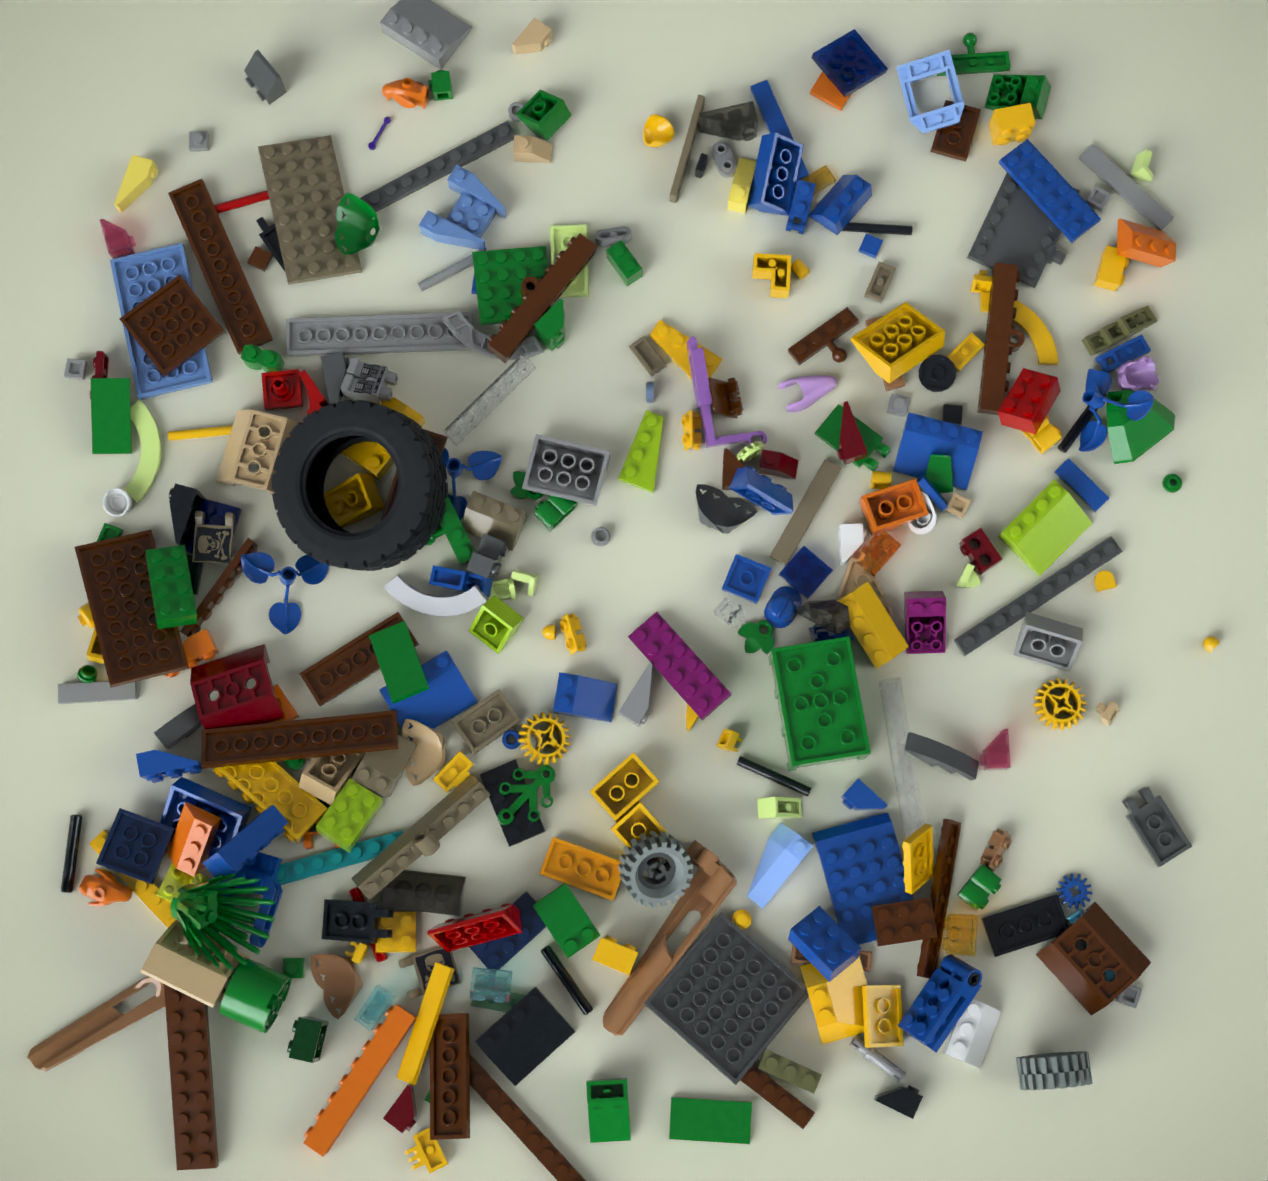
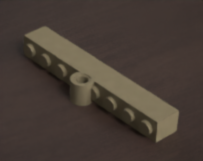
[351,774,490,900]

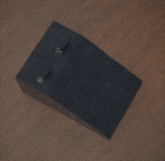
[169,483,206,552]

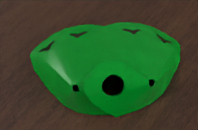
[335,193,380,255]

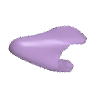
[778,375,838,412]

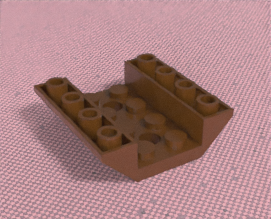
[1036,902,1151,1016]

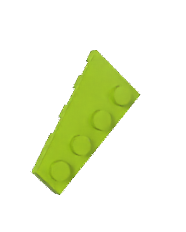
[618,410,664,493]

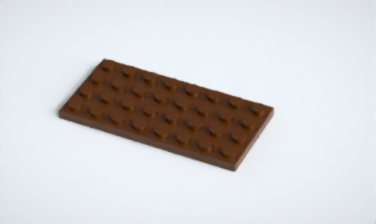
[74,530,189,688]

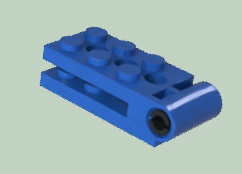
[897,955,982,1053]

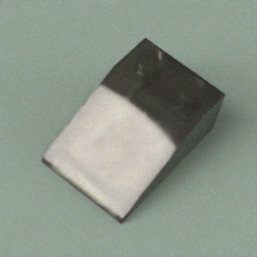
[698,101,759,141]

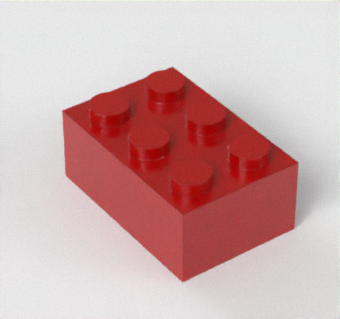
[998,368,1061,435]

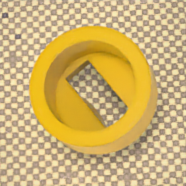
[542,624,556,640]
[1203,636,1220,653]

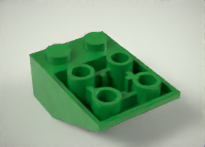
[984,74,1051,119]
[586,1078,631,1143]

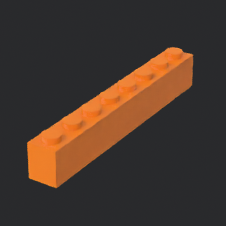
[303,1004,417,1157]

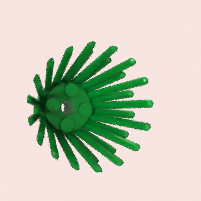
[170,874,275,970]

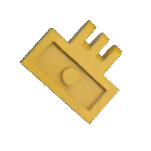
[433,751,474,792]
[404,1127,449,1174]

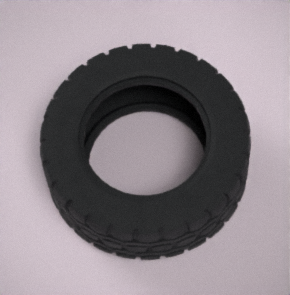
[272,400,448,571]

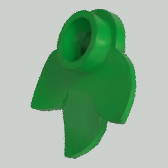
[510,471,543,500]
[738,620,774,654]

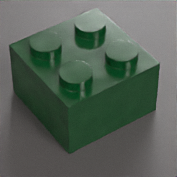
[287,1016,329,1063]

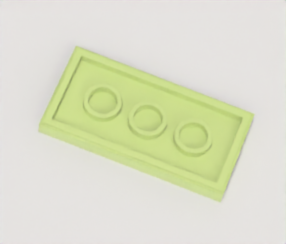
[550,224,589,297]

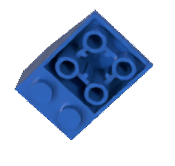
[136,750,203,783]

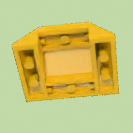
[800,957,868,1045]

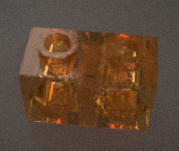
[857,531,901,577]

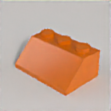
[1117,218,1176,267]
[167,802,222,877]

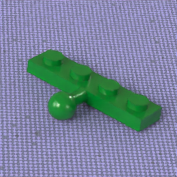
[937,33,1010,76]
[426,495,475,565]

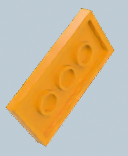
[539,837,622,901]

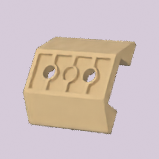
[216,409,298,495]
[141,920,250,1008]

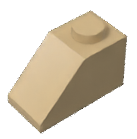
[512,17,553,55]
[513,135,552,163]

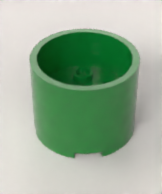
[219,958,292,1033]

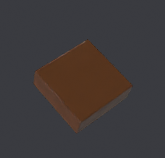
[247,246,273,272]

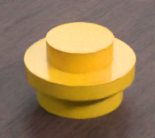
[732,909,752,930]

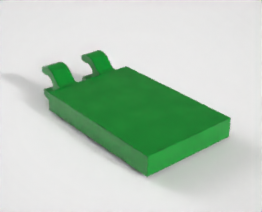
[815,404,890,471]

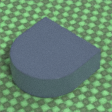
[646,382,654,403]

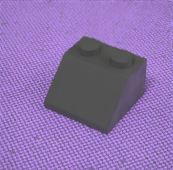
[244,50,287,105]

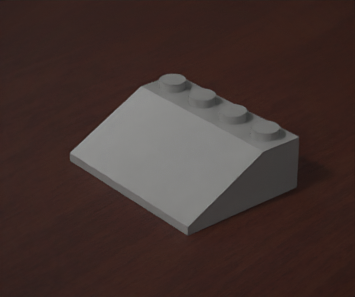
[380,0,472,70]
[522,434,610,506]

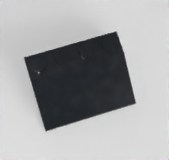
[474,986,576,1086]

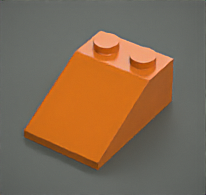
[859,479,929,536]

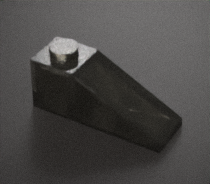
[796,599,850,634]

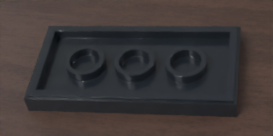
[981,894,1068,957]

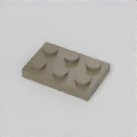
[452,689,522,754]

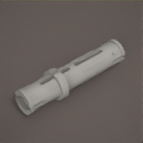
[850,1035,906,1083]

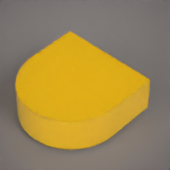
[1094,570,1117,592]

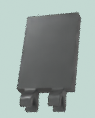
[1122,787,1192,867]

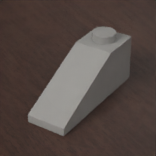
[618,663,653,727]

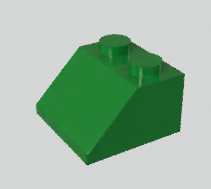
[516,89,572,140]
[534,298,565,351]

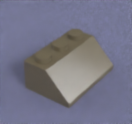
[462,491,527,551]

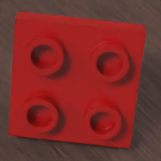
[261,369,303,411]

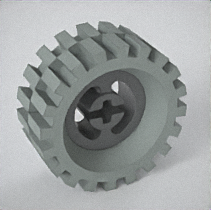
[618,831,693,908]
[1016,1051,1093,1090]

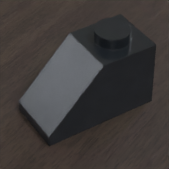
[874,1085,923,1119]

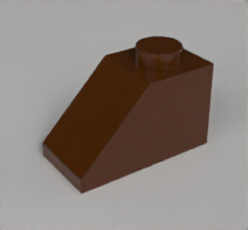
[722,448,745,490]

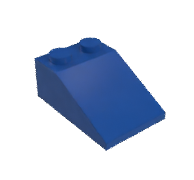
[553,672,617,722]

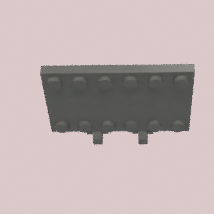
[967,173,1080,288]

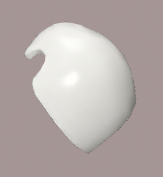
[103,488,132,517]

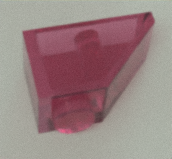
[100,219,136,259]
[980,729,1011,770]

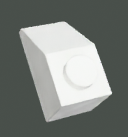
[838,523,867,566]

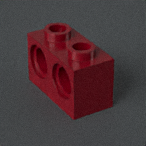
[959,528,1003,575]

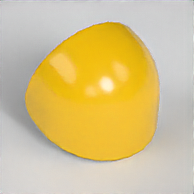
[643,114,675,148]

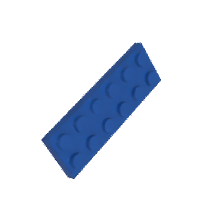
[999,139,1101,243]

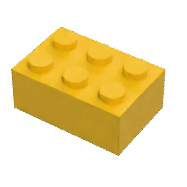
[589,752,660,823]

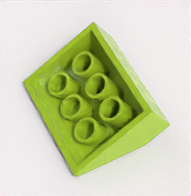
[998,479,1092,576]

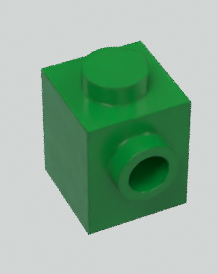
[428,70,453,101]

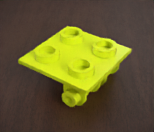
[156,862,209,902]

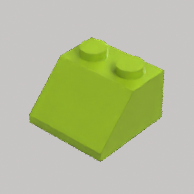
[468,595,524,654]

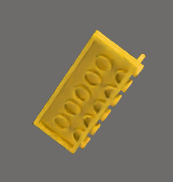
[212,762,328,843]

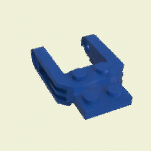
[213,852,283,948]

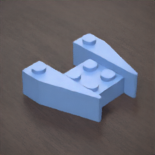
[419,164,507,251]

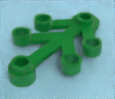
[497,765,556,825]

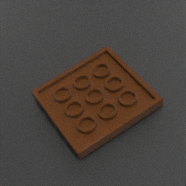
[119,275,225,377]

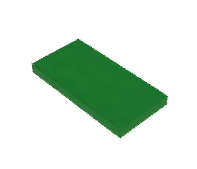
[90,378,132,454]
[369,621,430,704]
[669,1097,752,1144]

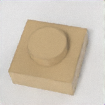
[945,492,971,519]

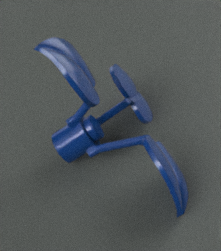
[1079,369,1154,452]
[442,448,502,520]
[241,552,329,634]

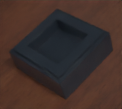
[695,153,708,178]
[942,404,963,426]

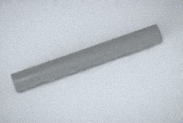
[418,249,485,291]

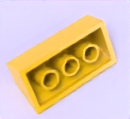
[835,581,909,669]

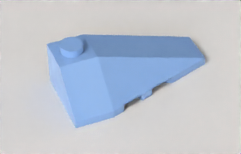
[747,823,813,909]

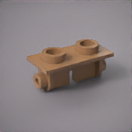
[980,828,1012,871]

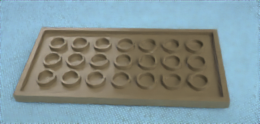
[258,135,362,285]

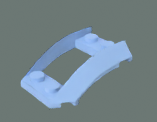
[896,50,964,134]

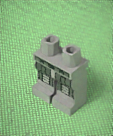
[341,357,398,404]

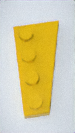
[650,320,722,381]

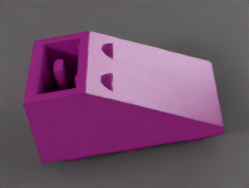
[904,591,946,654]

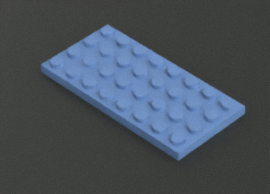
[110,243,213,400]

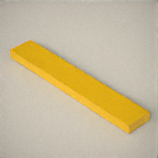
[396,962,455,1085]

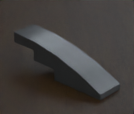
[904,732,979,780]

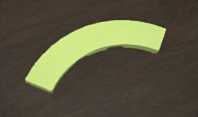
[124,399,162,504]

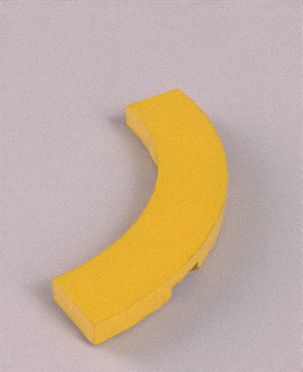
[979,292,1058,365]

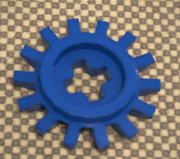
[1056,873,1093,909]

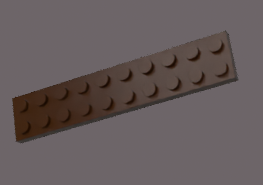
[168,179,273,355]
[201,710,399,769]
[164,984,219,1170]

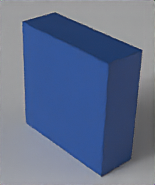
[858,233,883,259]

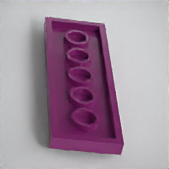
[628,612,732,721]

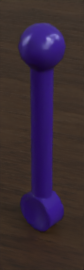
[368,117,391,150]

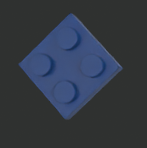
[722,554,771,604]

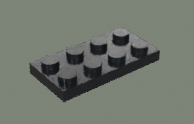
[480,759,546,847]

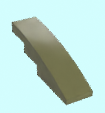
[1081,306,1157,356]

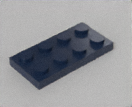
[469,891,546,975]

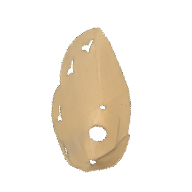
[402,719,446,786]

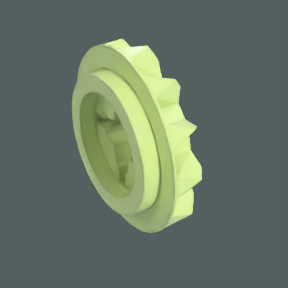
[737,441,764,463]

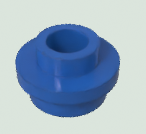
[502,730,521,749]

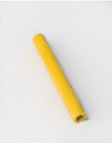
[168,425,233,441]

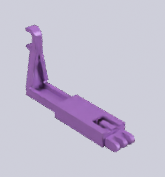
[686,336,767,448]

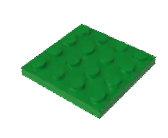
[472,246,548,325]

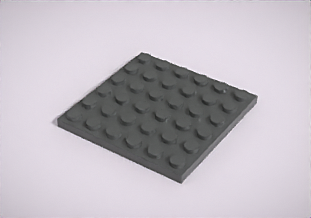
[644,912,809,1085]

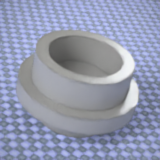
[591,527,611,546]

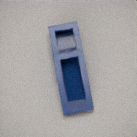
[429,565,493,597]

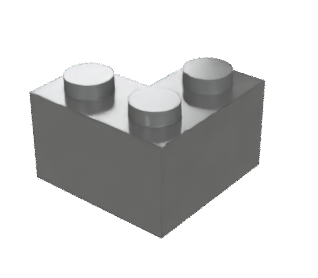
[466,533,509,578]

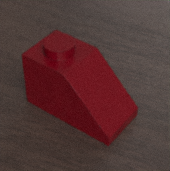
[758,449,799,479]
[383,1084,417,1133]

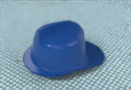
[764,586,802,628]

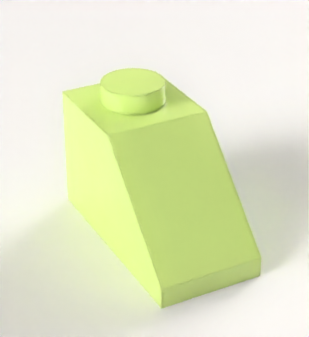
[757,797,802,819]

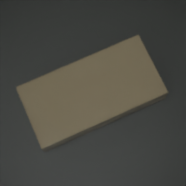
[629,336,666,377]

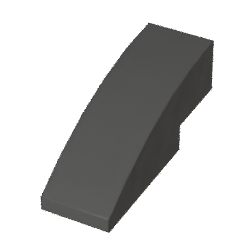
[154,704,202,749]

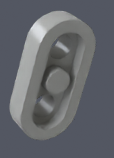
[712,141,737,178]
[595,226,632,247]

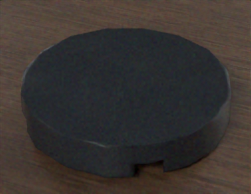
[918,355,956,392]

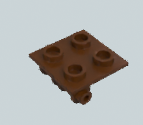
[708,378,743,418]

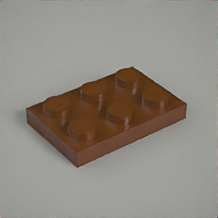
[931,100,981,162]
[871,897,938,946]

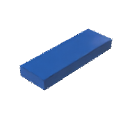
[1054,458,1109,512]

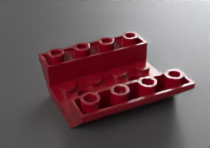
[190,644,285,729]

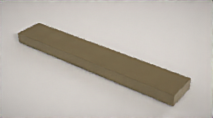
[670,94,705,203]
[770,459,841,566]

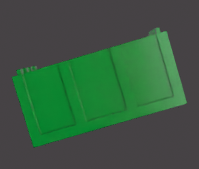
[768,636,871,772]

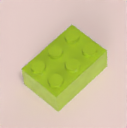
[316,778,383,853]

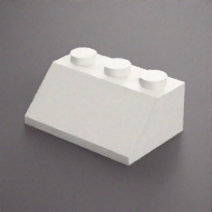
[942,999,1001,1068]

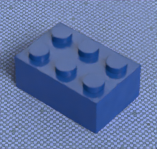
[788,906,861,982]

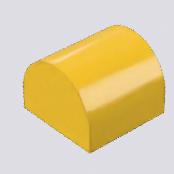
[870,471,891,489]

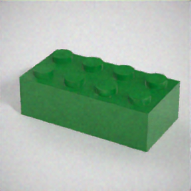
[146,545,197,629]

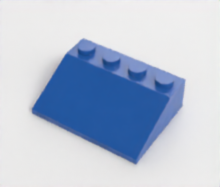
[893,412,983,490]
[380,650,478,741]
[160,777,252,858]

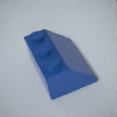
[809,175,872,236]
[729,466,794,515]

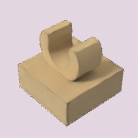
[1096,701,1119,726]

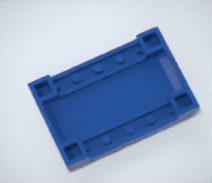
[812,813,914,945]

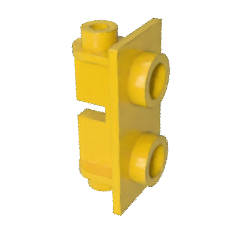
[681,410,702,451]
[560,613,587,655]

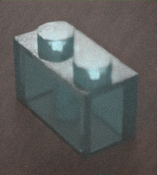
[470,967,513,1003]
[354,985,396,1031]

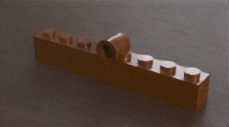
[488,233,598,364]
[977,263,1025,415]

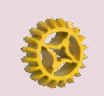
[1033,678,1087,731]
[518,712,571,765]

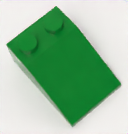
[532,882,601,958]

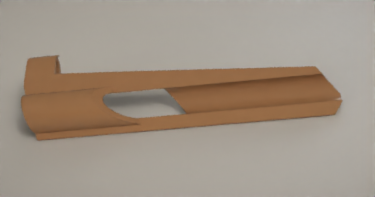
[603,840,737,1036]
[27,976,226,1071]

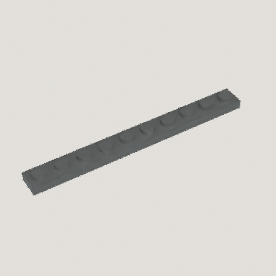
[349,121,516,212]
[954,536,1123,656]

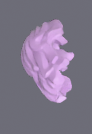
[1117,355,1160,392]

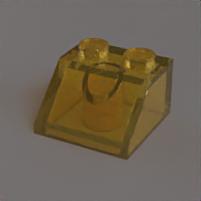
[942,914,978,956]

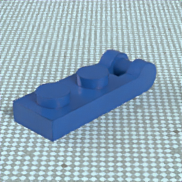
[785,180,816,234]
[1095,335,1151,374]

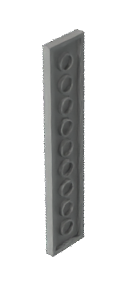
[286,312,473,357]

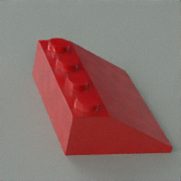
[427,903,523,952]

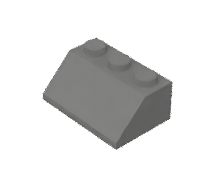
[1014,612,1083,671]

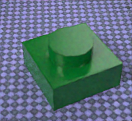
[283,958,304,978]

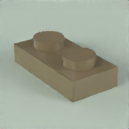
[864,262,896,303]

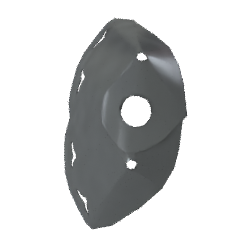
[695,484,758,534]

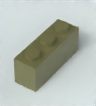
[757,1049,822,1094]

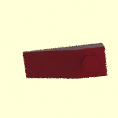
[837,401,868,465]

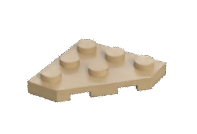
[832,557,893,617]

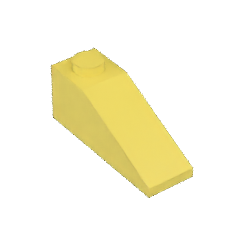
[114,155,158,212]
[727,158,757,213]

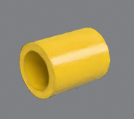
[791,259,810,280]

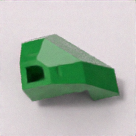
[1106,390,1175,464]

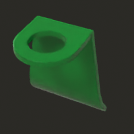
[922,454,953,493]

